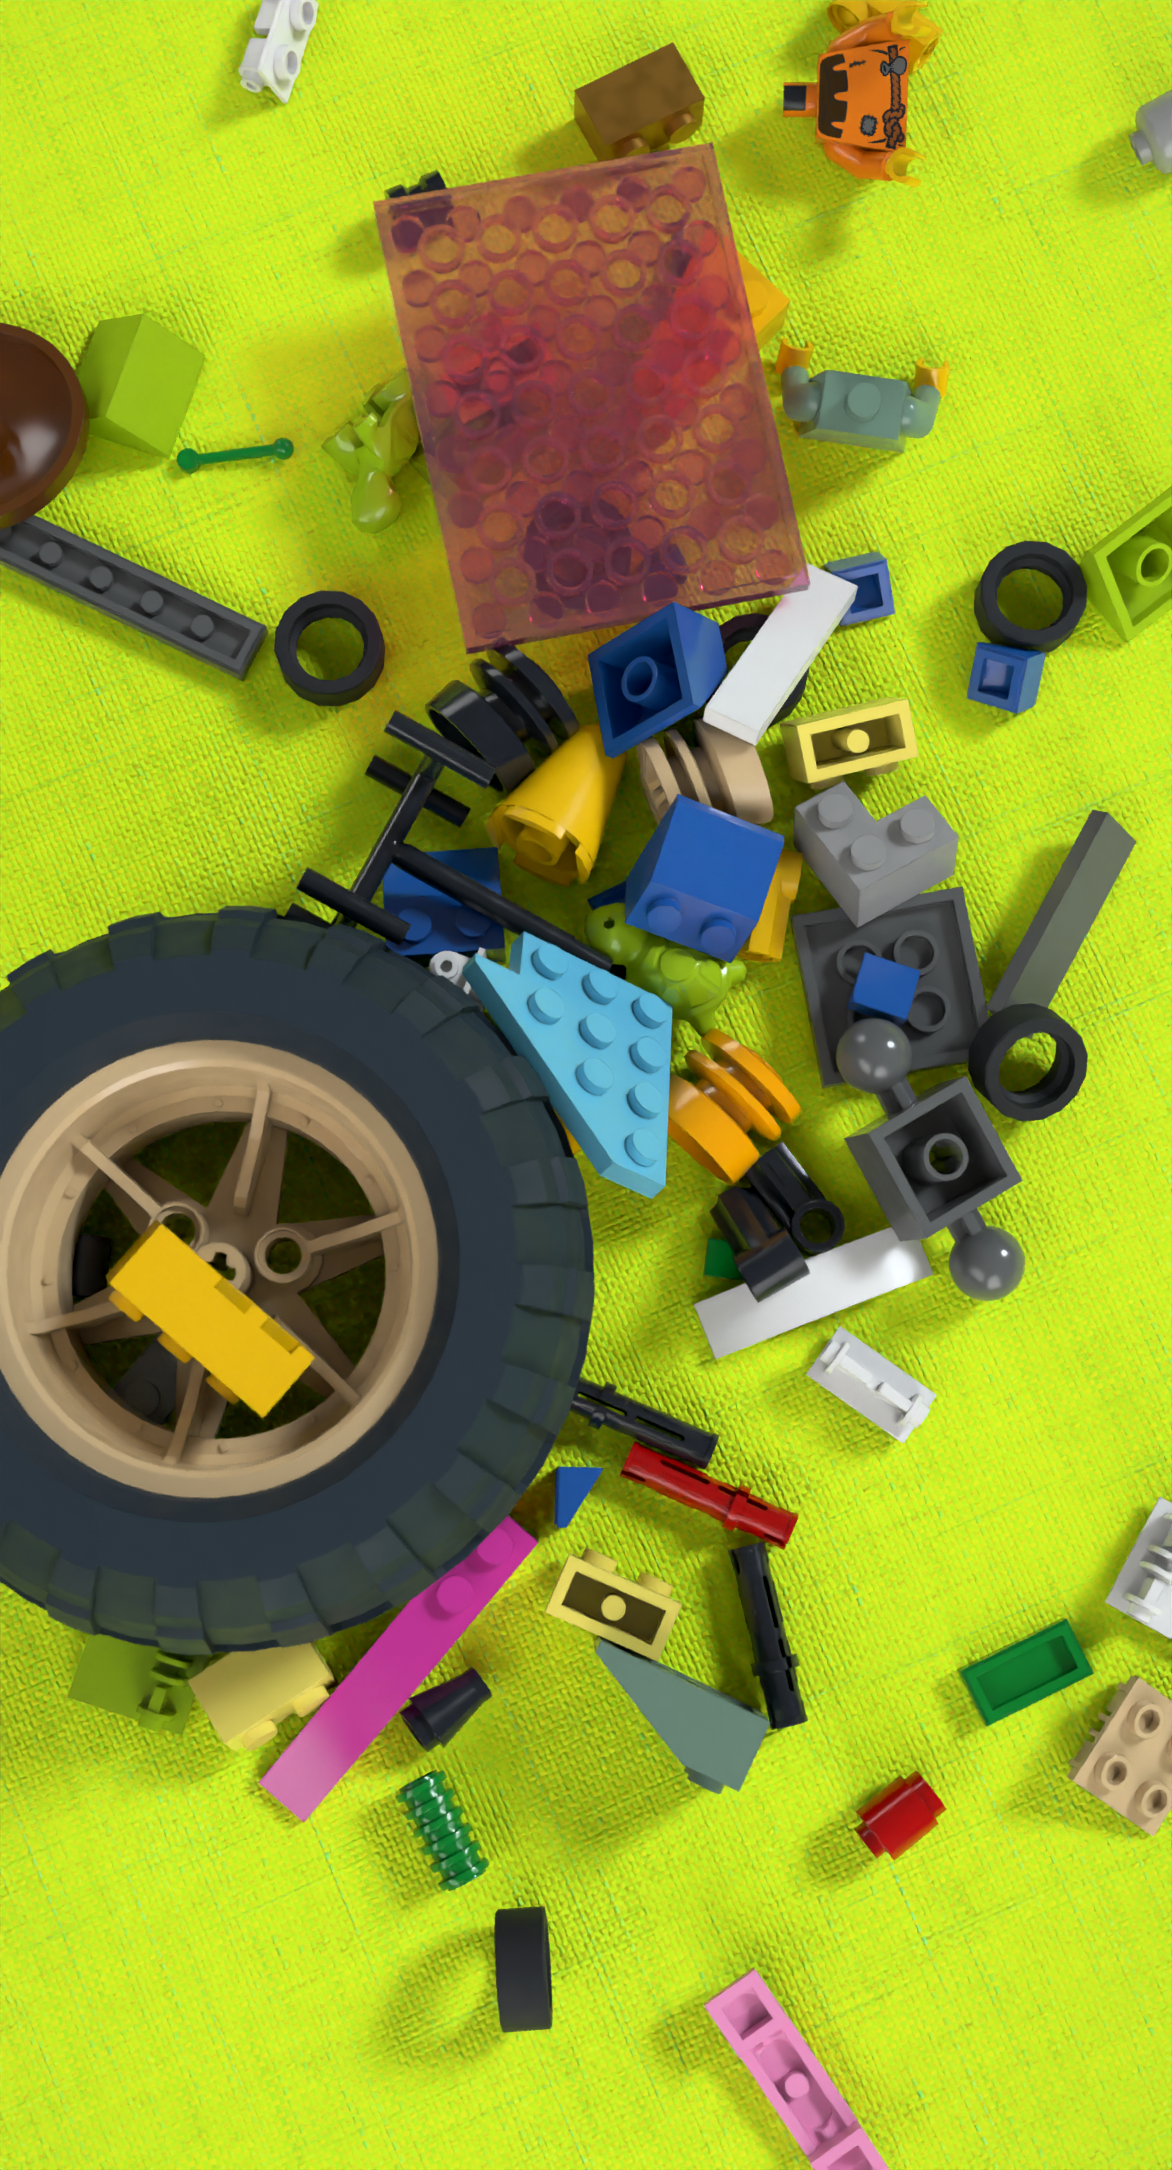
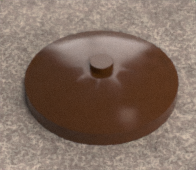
[0,323,90,530]

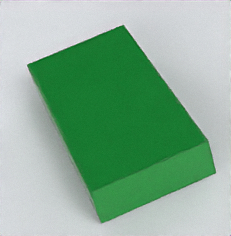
[957,1618,1094,1726]

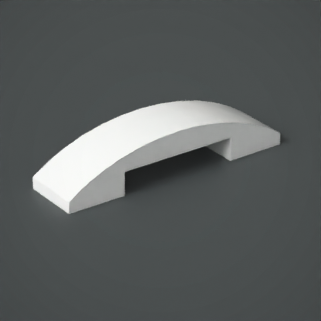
[694,1227,933,1359]

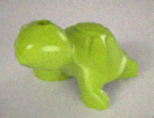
[321,367,421,534]
[584,903,747,1038]

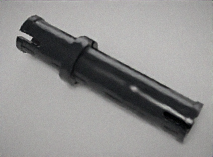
[569,1377,719,1470]
[728,1542,808,1730]

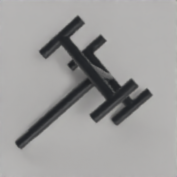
[285,710,613,971]

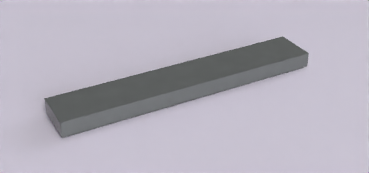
[0,515,269,681]

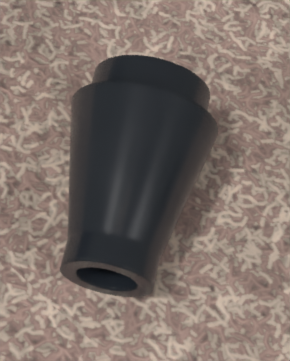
[399,1667,492,1753]

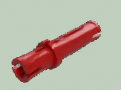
[620,1441,799,1550]

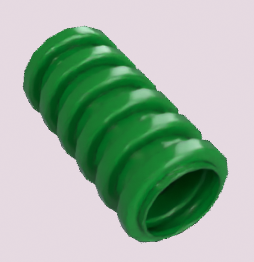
[395,1770,490,1891]

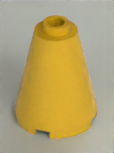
[486,723,628,887]

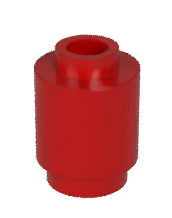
[854,1770,947,1861]

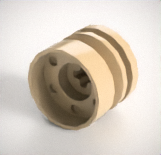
[636,715,774,826]

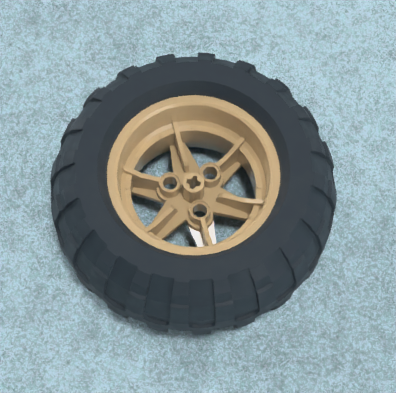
[0,906,595,1655]

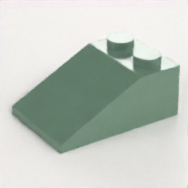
[594,1635,770,1795]

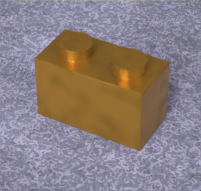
[574,42,705,173]

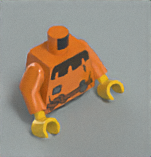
[783,0,931,188]

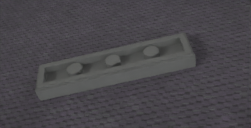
[986,810,1136,1039]

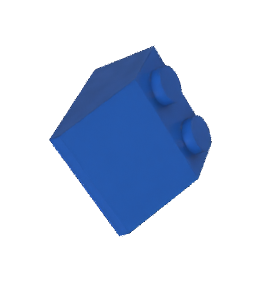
[588,602,728,758]
[625,794,784,963]
[383,847,506,968]

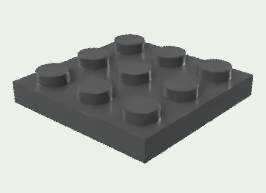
[790,887,989,1089]

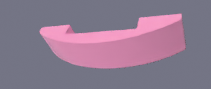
[703,1967,890,2170]

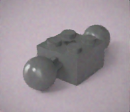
[836,1018,1025,1301]

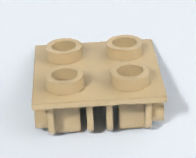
[1067,1675,1172,1837]

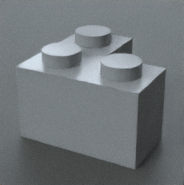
[793,781,959,928]

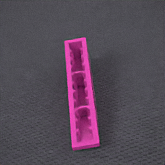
[258,1515,538,1822]

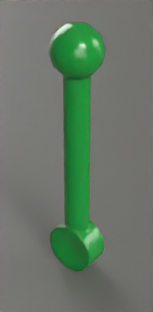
[177,437,294,474]

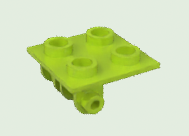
[68,1634,209,1735]

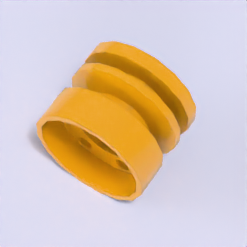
[668,1028,801,1186]

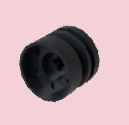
[425,639,579,796]

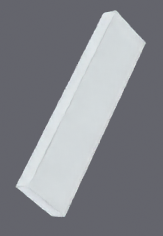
[703,563,858,745]

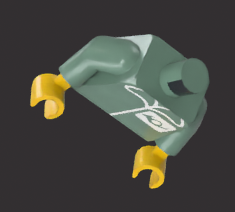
[774,337,950,453]

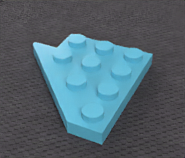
[462,931,673,1199]

